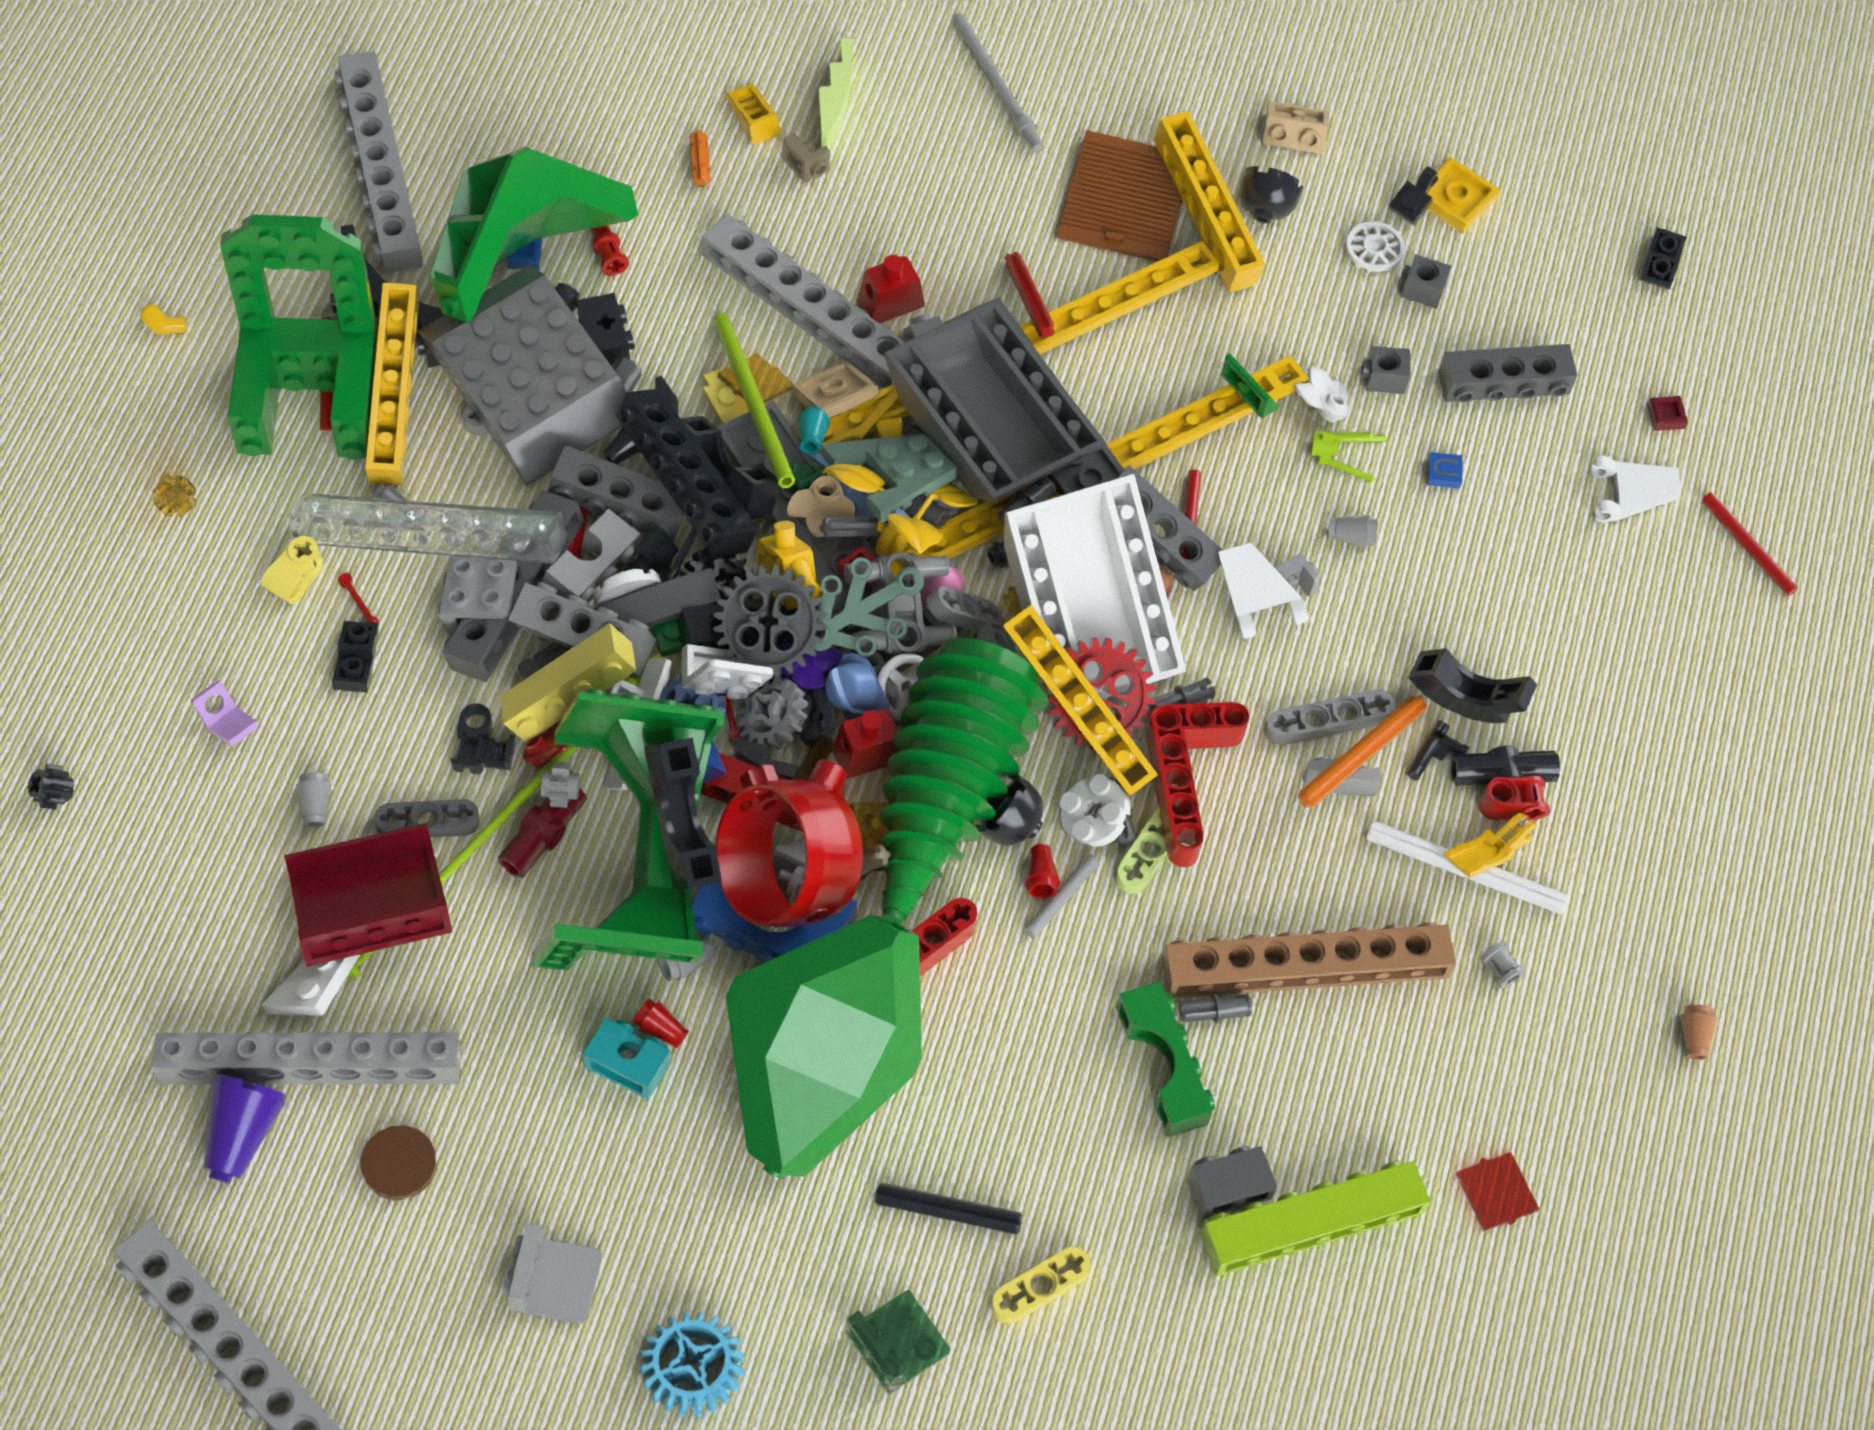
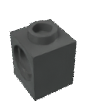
[1399,254,1452,308]
[1361,346,1411,394]

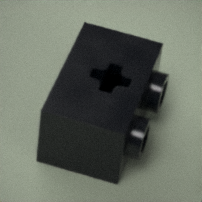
[576,293,634,366]

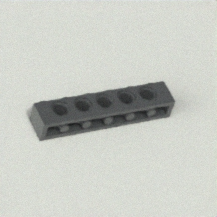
[442,490,585,683]

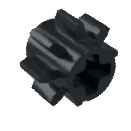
[28,763,74,810]

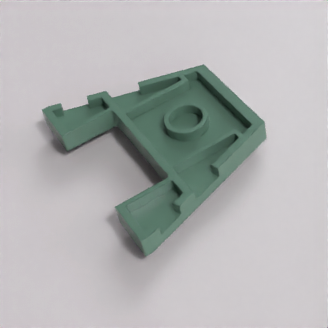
[821,434,956,523]

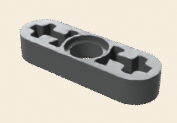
[374,799,480,837]

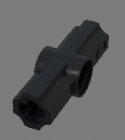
[1450,746,1560,786]

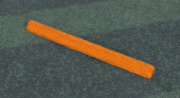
[1298,695,1427,807]

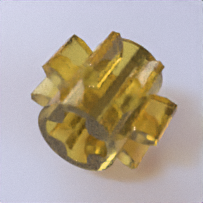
[152,474,197,517]

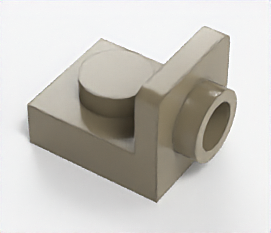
[782,133,831,183]

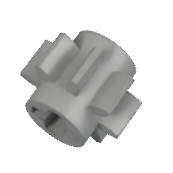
[541,762,580,808]

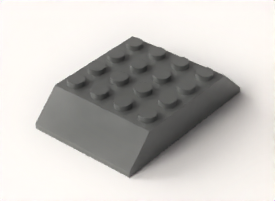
[418,265,626,486]
[884,300,1106,502]

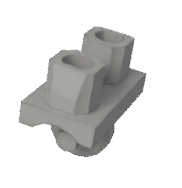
[773,839,806,897]

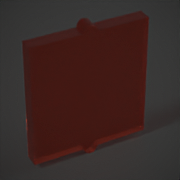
[1456,1152,1540,1232]

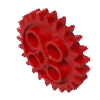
[1043,637,1156,749]

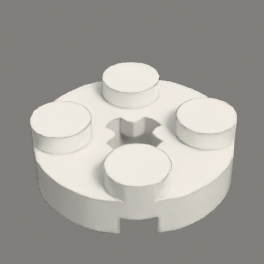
[1059,774,1131,846]

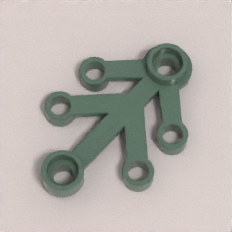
[811,557,924,657]

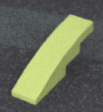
[818,38,853,150]

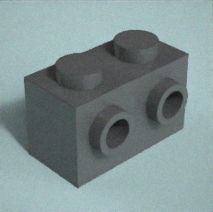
[1187,1146,1277,1220]

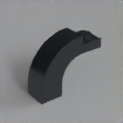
[1408,648,1538,723]

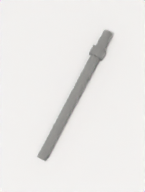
[953,13,1044,152]

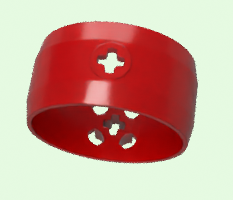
[715,765,863,928]

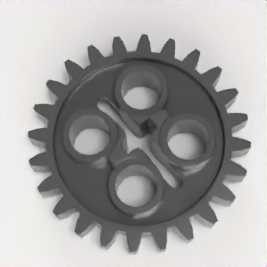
[713,565,827,678]

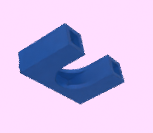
[692,882,858,964]

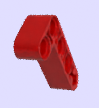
[911,898,978,976]

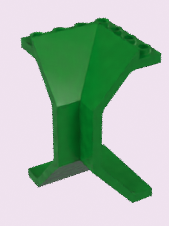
[531,689,724,971]

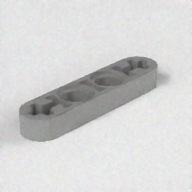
[1265,690,1395,745]

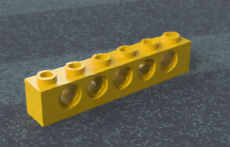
[1153,111,1265,293]
[365,283,419,485]
[1003,605,1158,796]

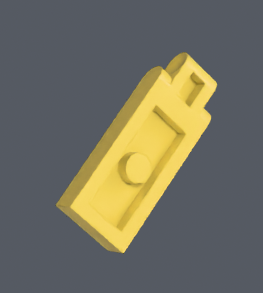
[702,368,749,425]

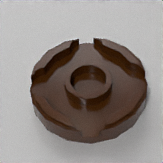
[361,1125,437,1201]

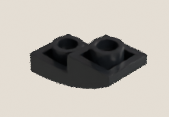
[1640,227,1687,290]
[332,621,379,693]

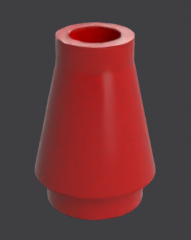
[1025,844,1060,899]
[633,998,689,1049]

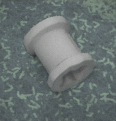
[1479,941,1526,988]

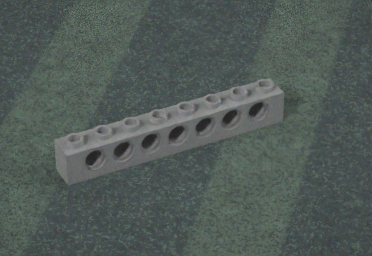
[334,51,423,273]
[702,213,905,389]
[152,1032,462,1085]
[113,1220,341,1430]

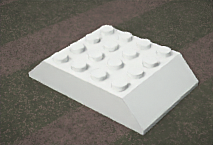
[1004,474,1187,698]

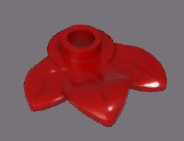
[523,719,568,768]

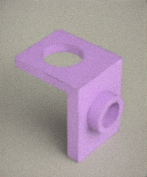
[191,680,259,746]

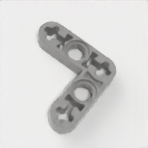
[926,586,1016,653]

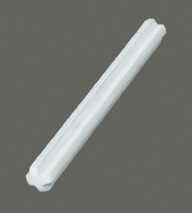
[1366,821,1569,914]

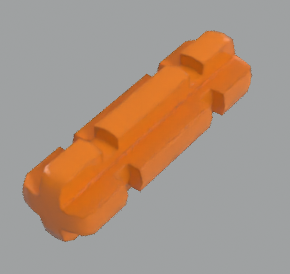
[689,130,711,187]

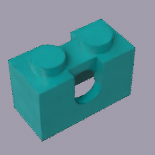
[583,1017,671,1100]

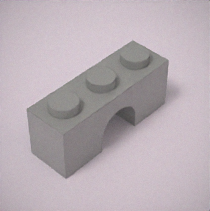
[542,509,640,605]

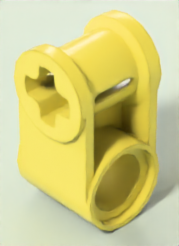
[261,536,324,604]

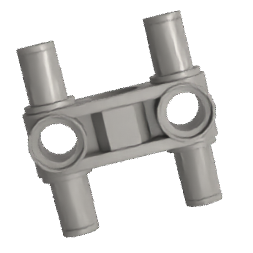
[844,552,957,655]

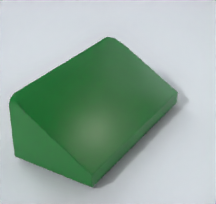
[1221,353,1279,418]

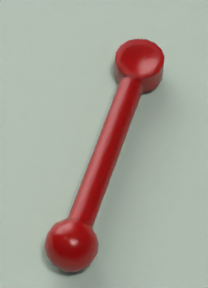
[338,573,379,624]
[722,694,742,744]

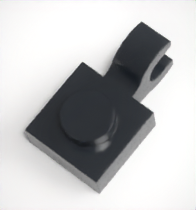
[1388,166,1439,226]
[623,525,679,574]

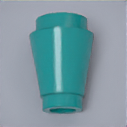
[797,406,830,455]

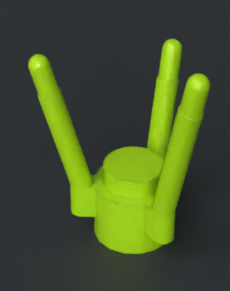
[1311,430,1387,482]

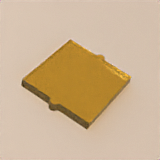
[717,353,794,404]

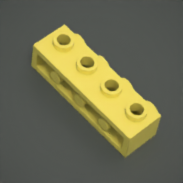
[500,623,636,742]

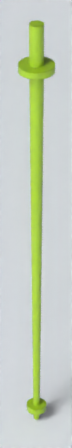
[344,653,662,981]

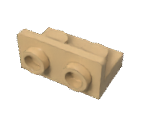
[1263,101,1330,154]

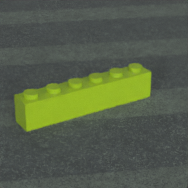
[1201,1160,1431,1276]

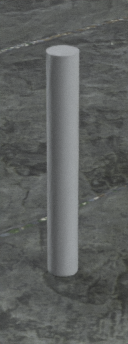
[1024,855,1100,939]

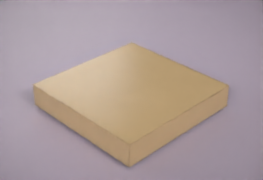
[790,360,879,418]

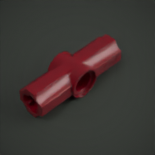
[498,789,587,878]

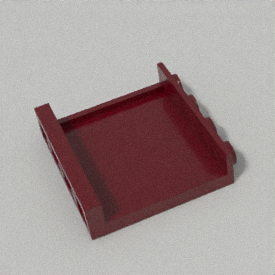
[284,823,453,967]

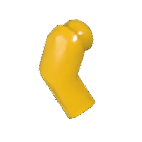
[140,303,187,335]

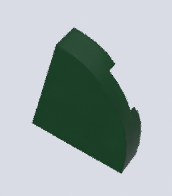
[788,461,827,492]

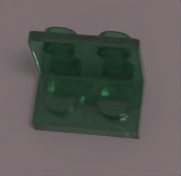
[845,1290,951,1395]

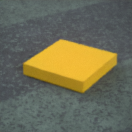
[1427,157,1500,233]

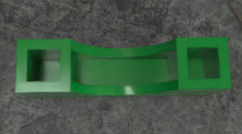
[1116,981,1215,1137]

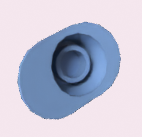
[825,653,889,720]

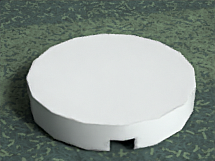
[593,569,661,606]

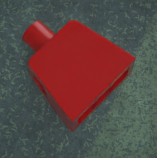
[856,255,925,324]
[832,709,897,779]

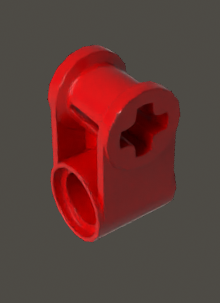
[1478,776,1550,821]

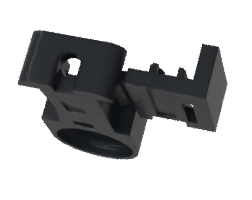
[450,703,516,774]

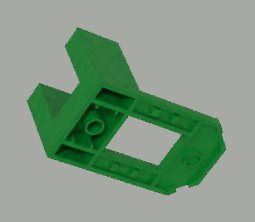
[220,214,378,460]

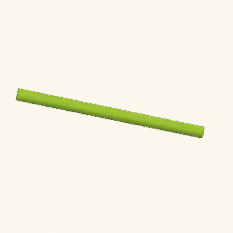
[713,313,795,488]

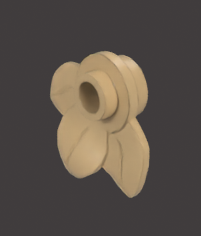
[787,476,855,538]

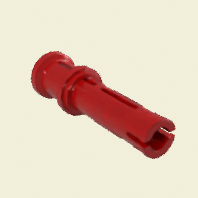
[590,225,629,276]

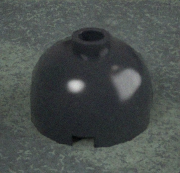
[1239,166,1304,223]
[976,774,1043,846]

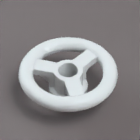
[877,653,924,721]

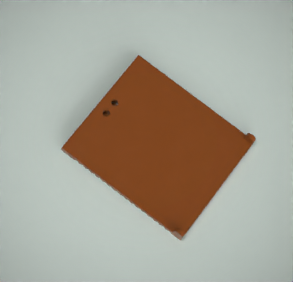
[1056,130,1183,262]

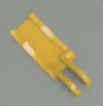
[1444,813,1538,878]

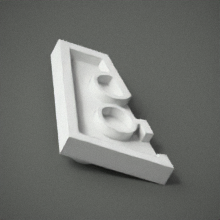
[261,954,360,1016]

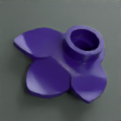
[779,631,842,689]

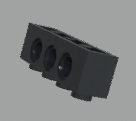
[677,597,823,652]

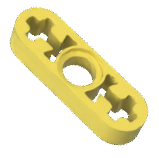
[991,1247,1090,1324]

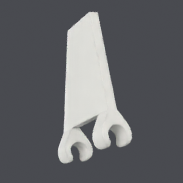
[1590,456,1681,522]
[1218,543,1308,639]

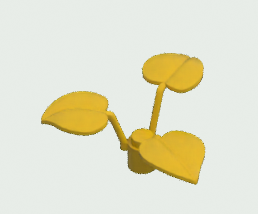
[822,464,978,555]

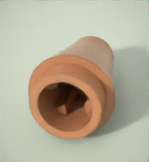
[1680,1004,1717,1060]

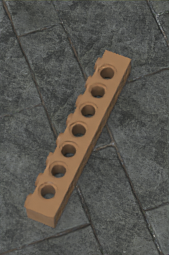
[1162,922,1456,998]

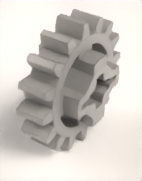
[737,677,808,752]

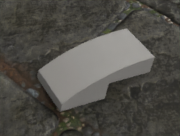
[1303,756,1382,796]

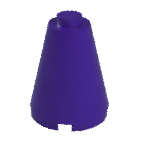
[203,1074,286,1184]

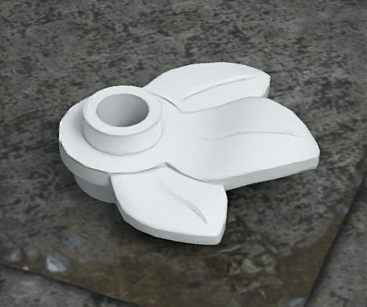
[1294,367,1349,422]

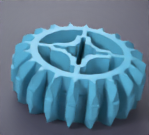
[639,1310,744,1417]

